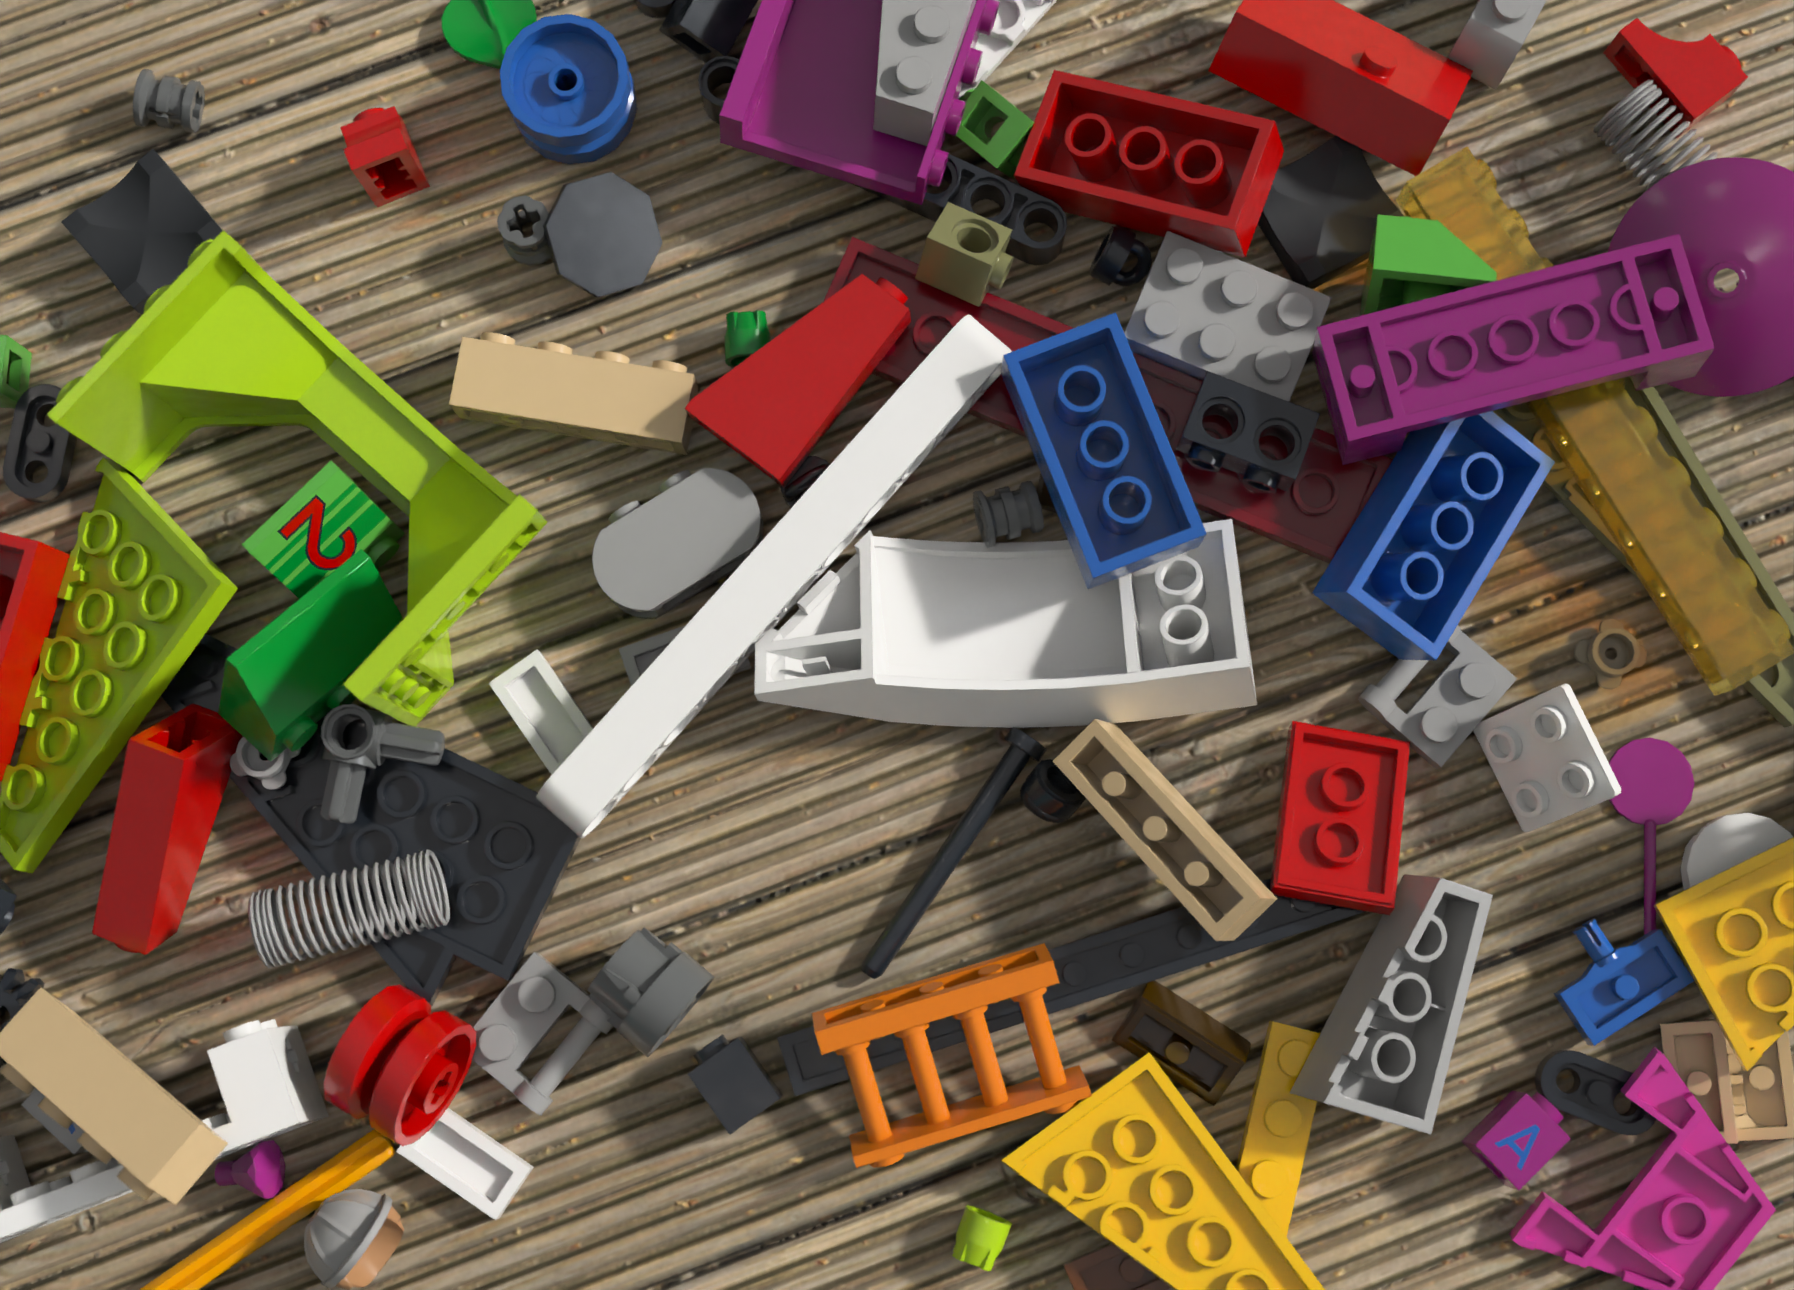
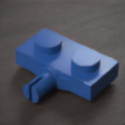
[1554,918,1695,1046]

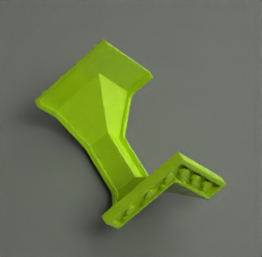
[47,230,548,726]

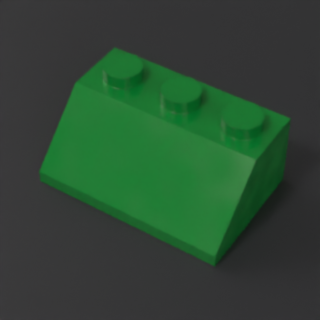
[218,549,403,762]

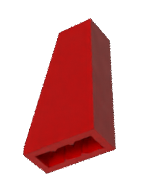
[684,274,911,488]
[92,703,243,955]

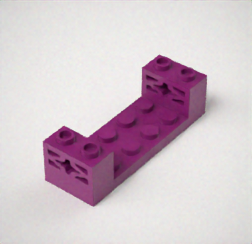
[1312,234,1715,465]

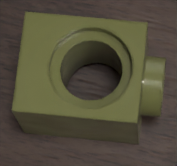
[915,202,1014,307]

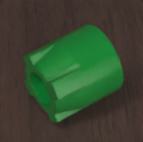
[724,310,771,368]

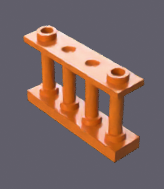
[812,943,1092,1168]

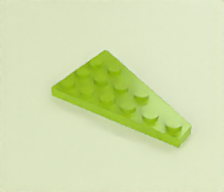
[0,457,238,874]

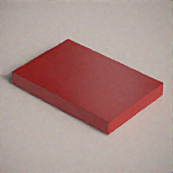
[1270,721,1410,916]

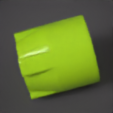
[952,1205,1012,1271]

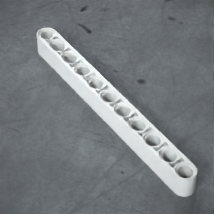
[536,314,1012,839]

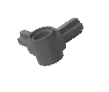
[320,704,445,824]

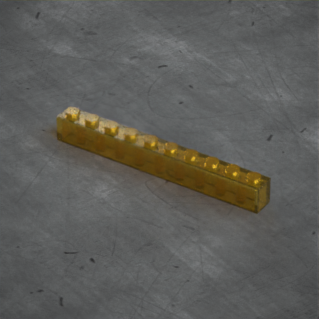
[1396,146,1794,696]

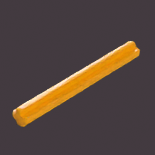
[139,1130,395,1290]

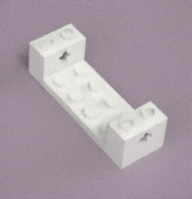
[0,1019,328,1243]

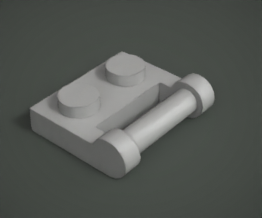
[1358,625,1517,769]
[472,952,613,1116]

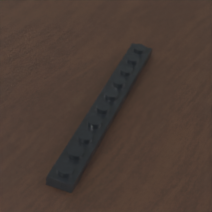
[777,878,1367,1096]

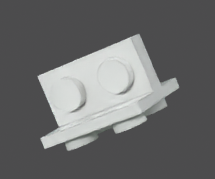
[1473,684,1621,832]

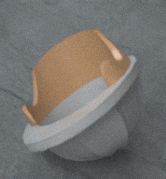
[304,1189,404,1290]

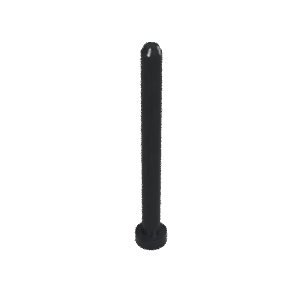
[861,727,1047,979]

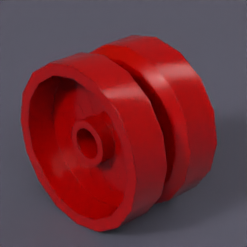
[323,984,476,1147]

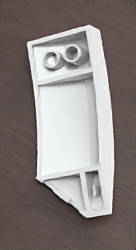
[755,519,1257,728]

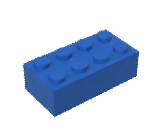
[1001,312,1207,589]
[1312,411,1555,660]

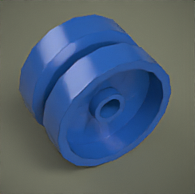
[499,14,637,165]

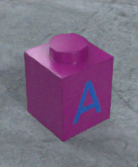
[1462,1090,1571,1190]

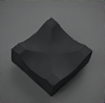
[1258,136,1403,289]
[61,149,223,316]

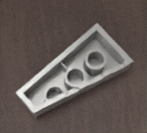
[873,0,977,146]
[1290,874,1493,1135]

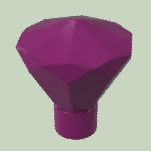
[215,1140,286,1199]

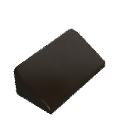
[1112,980,1251,1106]

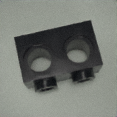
[1176,371,1320,493]

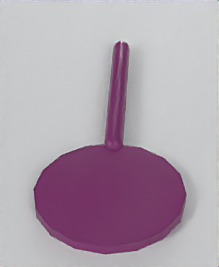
[1608,737,1695,935]

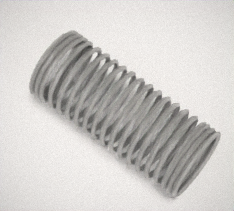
[1593,80,1717,190]
[248,849,450,968]

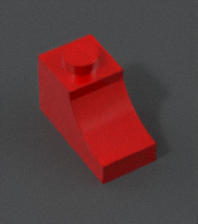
[1603,18,1748,139]
[340,106,430,208]

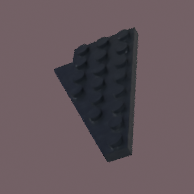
[161,634,581,1006]

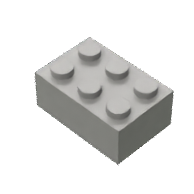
[1124,231,1332,401]

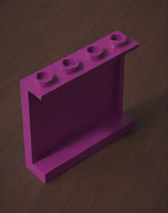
[719,0,1000,205]

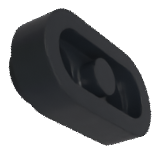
[3,384,77,503]
[1535,1050,1657,1135]

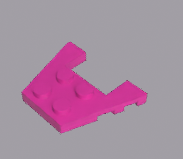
[1509,1047,1776,1290]

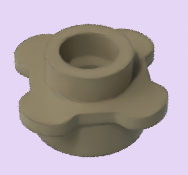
[1574,618,1647,689]

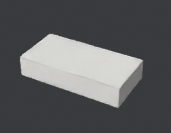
[489,649,593,775]
[396,1108,534,1220]

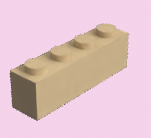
[449,332,699,455]
[1053,719,1277,941]
[0,987,228,1205]

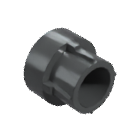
[588,927,715,1057]

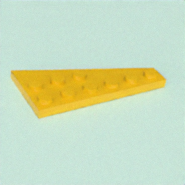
[1653,837,1794,1071]
[1001,1052,1325,1290]

